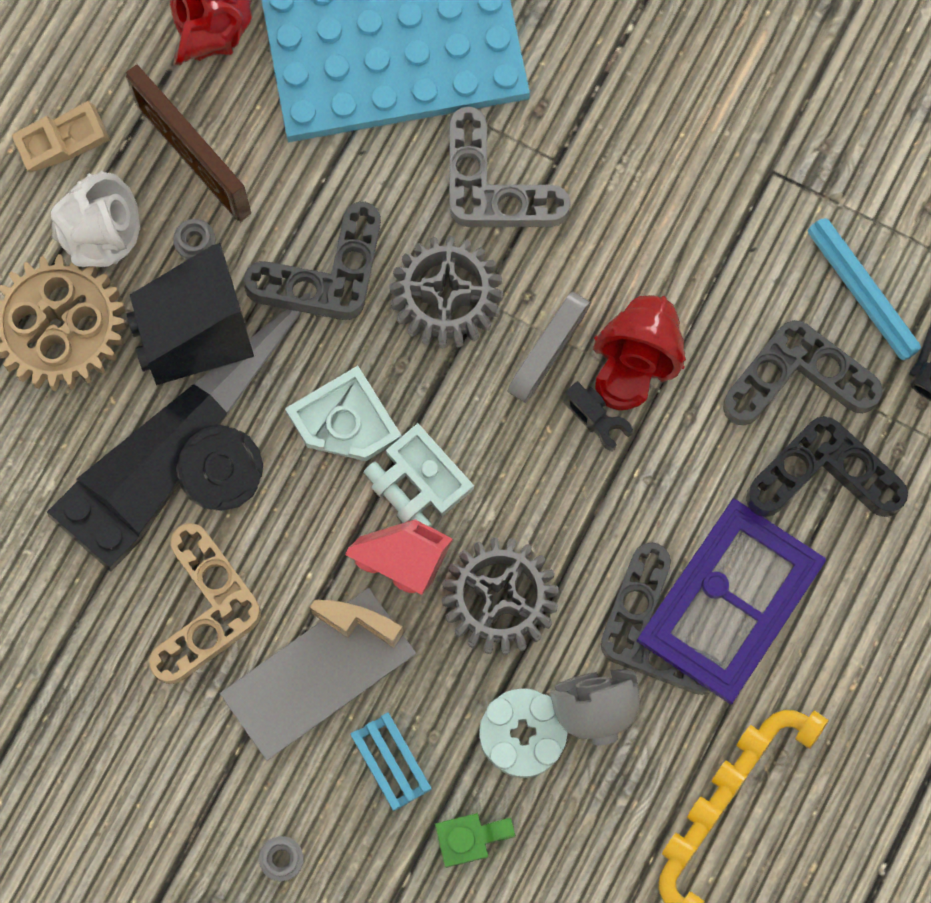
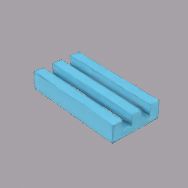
[350,712,432,812]

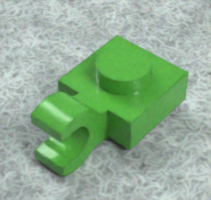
[435,813,516,868]

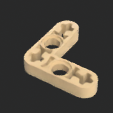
[149,523,261,684]

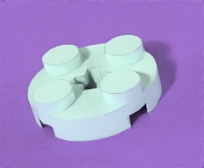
[479,689,567,778]

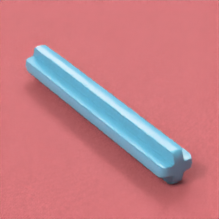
[808,218,921,360]

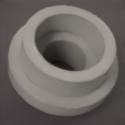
[173,219,216,259]
[259,836,304,881]

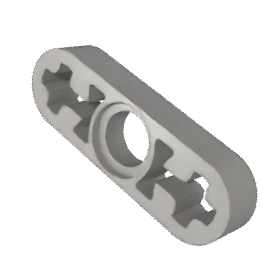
[507,291,591,403]

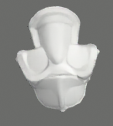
[51,171,140,267]

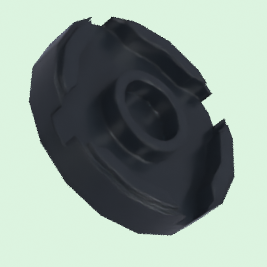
[176,425,263,511]

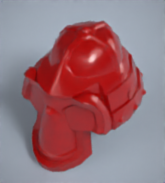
[170,0,252,66]
[593,295,686,410]

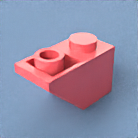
[345,519,453,595]

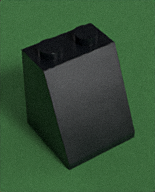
[126,243,254,385]

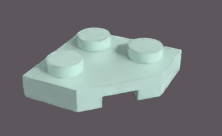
[285,366,402,461]

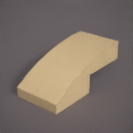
[12,100,110,172]
[310,600,404,648]

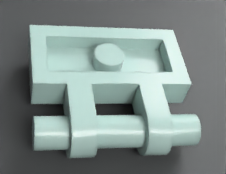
[363,423,474,527]

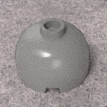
[550,669,640,746]

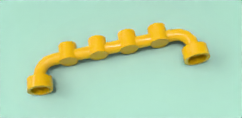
[659,710,829,903]

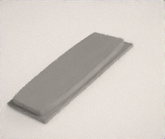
[219,587,416,761]

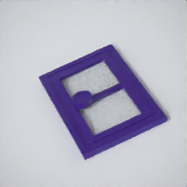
[636,498,826,704]

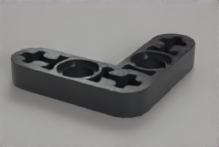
[746,416,908,517]

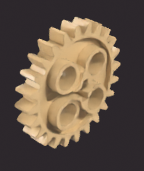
[0,254,127,391]

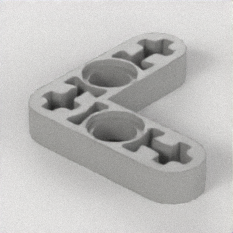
[450,107,571,227]

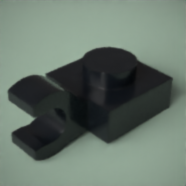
[563,381,633,452]

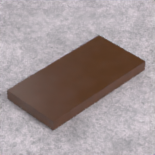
[126,64,252,222]

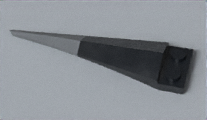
[47,293,310,572]

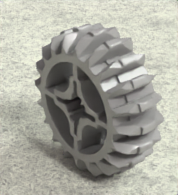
[390,235,503,349]
[442,538,559,655]

